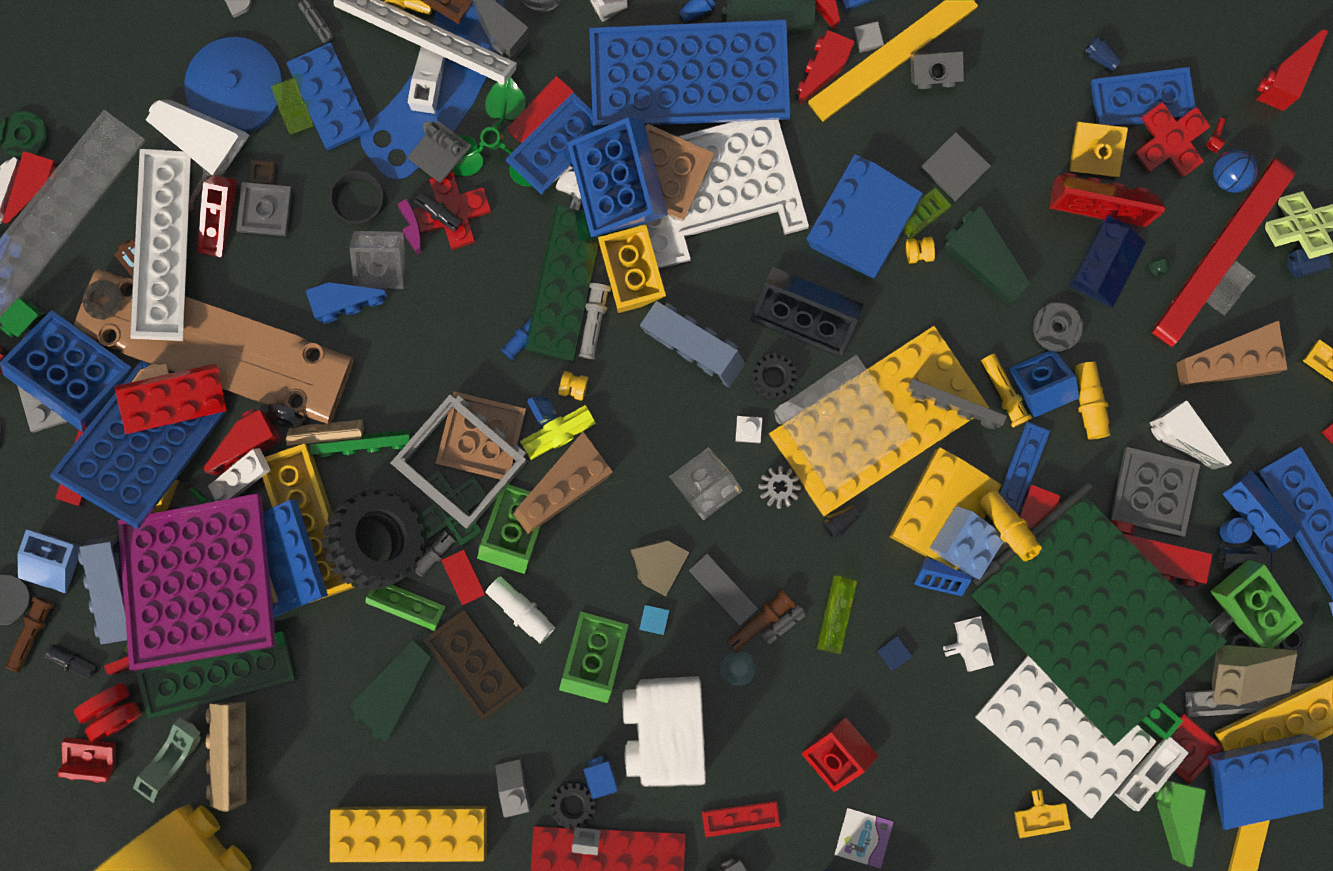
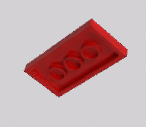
[114,363,226,434]

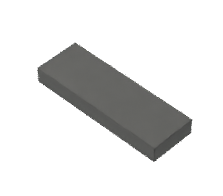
[689,554,758,626]

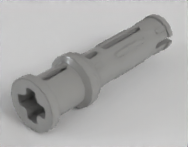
[579,283,611,359]

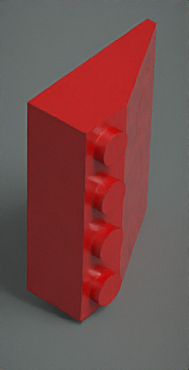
[1049,173,1165,228]

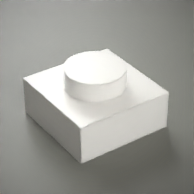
[735,416,762,443]

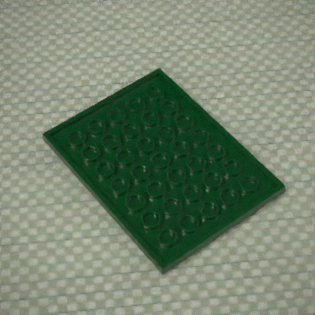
[971,496,1227,746]

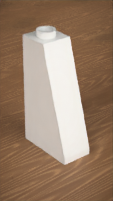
[146,100,249,175]

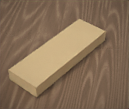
[286,420,364,446]

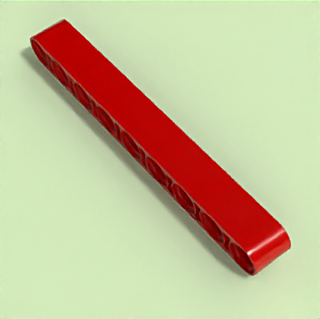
[1151,157,1296,347]

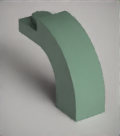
[133,718,201,803]

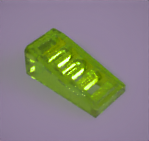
[903,188,951,239]

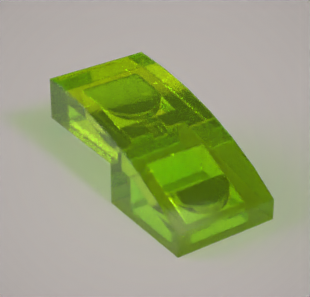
[270,78,313,134]

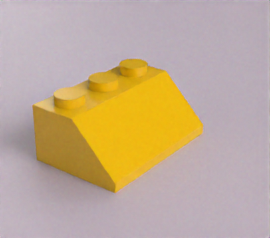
[598,224,666,313]

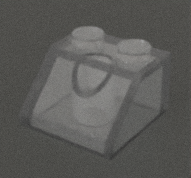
[349,231,405,289]
[669,447,743,520]

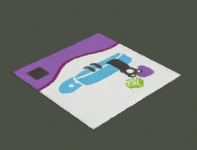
[835,808,893,868]

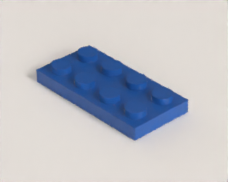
[286,42,372,151]
[1090,67,1196,126]
[506,93,603,195]

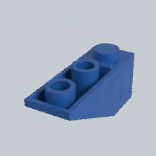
[306,282,389,324]

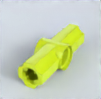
[520,405,596,460]

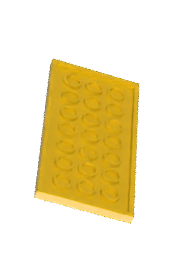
[769,326,989,517]

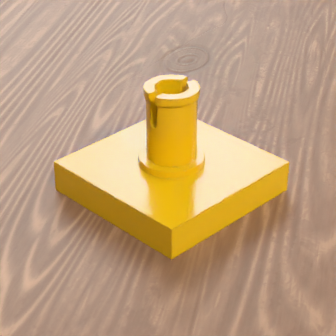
[1069,121,1128,177]

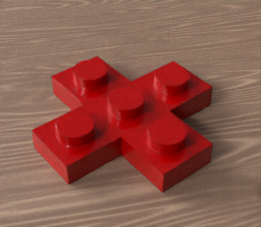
[1134,102,1210,177]
[413,172,491,250]

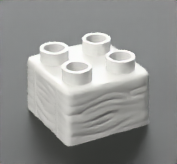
[623,676,705,786]

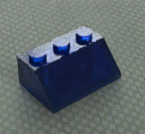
[1069,215,1146,308]

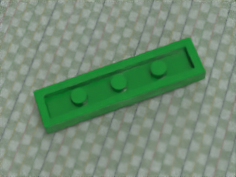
[309,429,412,457]

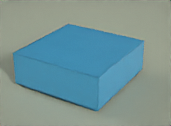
[639,605,669,635]

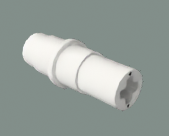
[486,576,555,644]

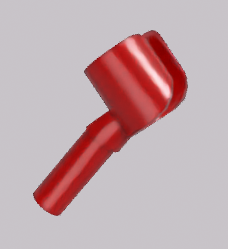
[1206,118,1226,153]

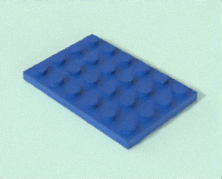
[50,360,226,529]

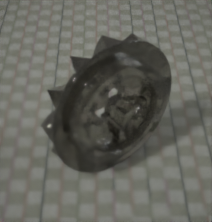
[82,280,124,320]

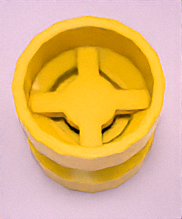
[906,237,935,264]
[558,371,589,401]

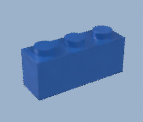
[1223,470,1301,553]

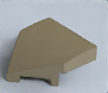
[630,539,689,596]

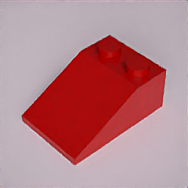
[1256,29,1328,111]
[204,409,284,476]

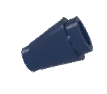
[1084,36,1122,71]

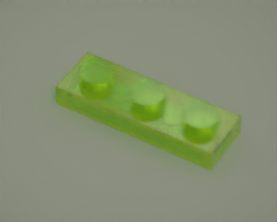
[817,575,857,654]

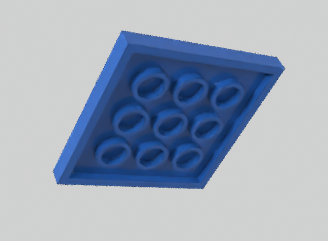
[263,499,328,617]

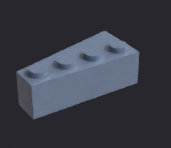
[640,301,746,388]
[78,533,127,644]

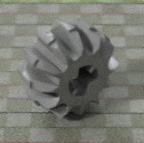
[758,466,801,509]

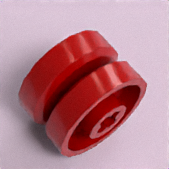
[73,683,142,743]

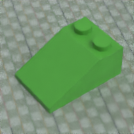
[477,484,541,574]
[1211,560,1303,649]
[559,611,629,703]
[1155,780,1206,867]

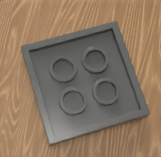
[1109,447,1200,537]

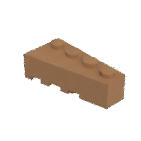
[1176,321,1287,387]
[514,432,613,534]

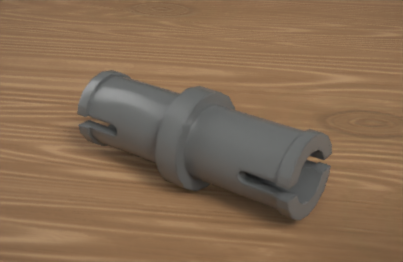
[414,530,456,577]

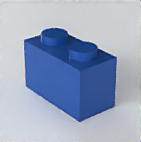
[584,755,619,799]

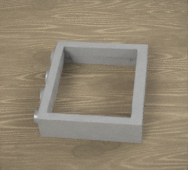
[391,395,528,529]

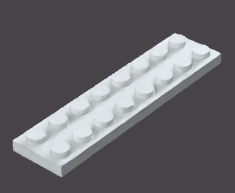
[130,149,191,341]

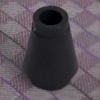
[822,505,860,539]

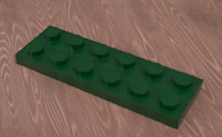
[524,205,600,361]
[136,631,296,719]

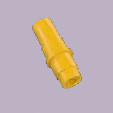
[1074,362,1111,439]
[980,491,1041,561]

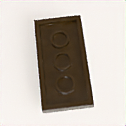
[424,610,524,721]

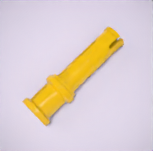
[981,353,1033,428]

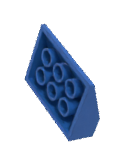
[567,117,668,237]
[807,154,923,279]
[0,310,131,432]
[1208,734,1323,830]

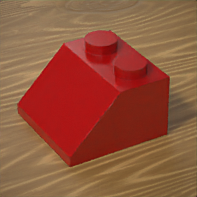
[801,717,879,792]

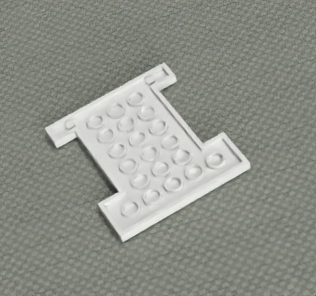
[630,120,809,269]

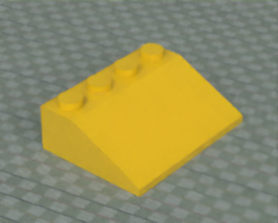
[889,448,1002,570]

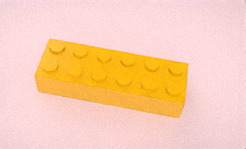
[262,443,355,603]
[330,806,487,862]

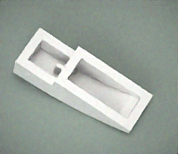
[1114,737,1188,811]

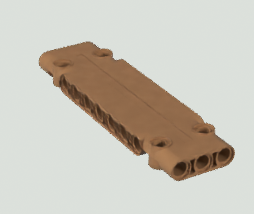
[73,269,354,425]

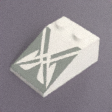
[1150,401,1232,469]

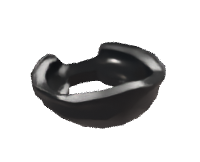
[267,403,306,428]

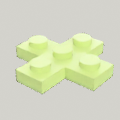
[1265,192,1333,259]

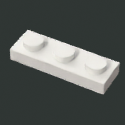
[208,448,271,502]

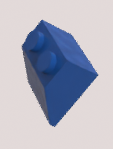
[1009,351,1080,417]

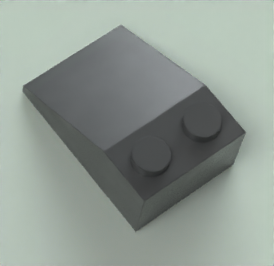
[471,0,529,61]

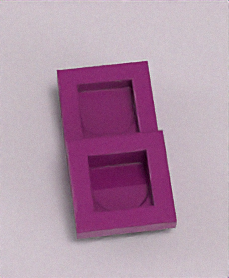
[398,199,422,255]

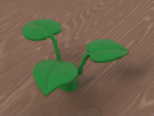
[450,77,532,187]

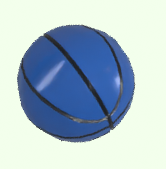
[1213,149,1259,193]

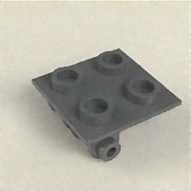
[407,121,472,183]

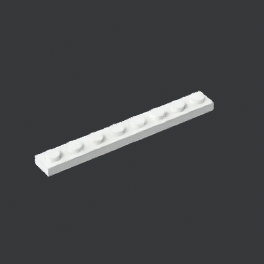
[334,0,517,84]

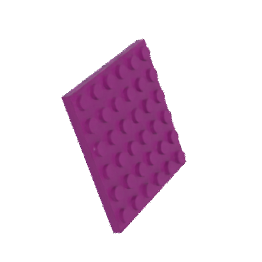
[118,494,276,671]

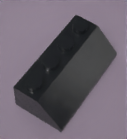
[751,267,864,357]

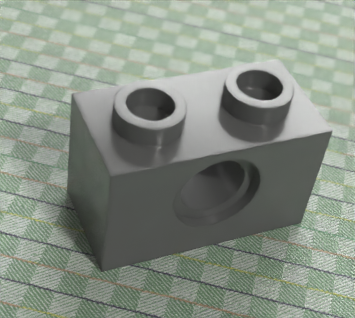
[910,49,964,89]

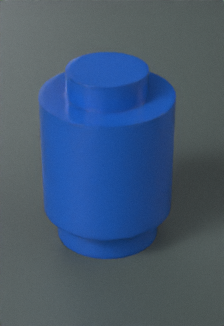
[1220,518,1252,544]

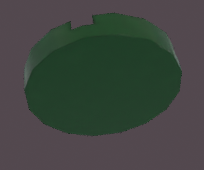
[0,111,49,160]

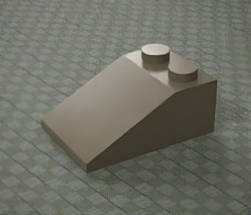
[1212,645,1297,705]

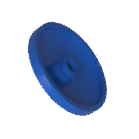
[184,37,284,133]

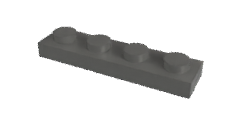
[906,379,1007,429]

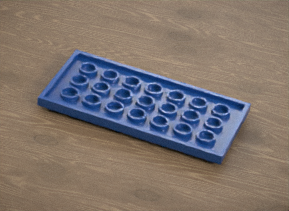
[589,20,790,127]

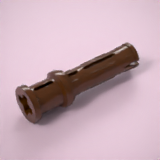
[727,589,796,652]
[5,596,55,673]

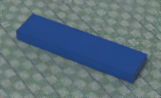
[999,421,1051,514]

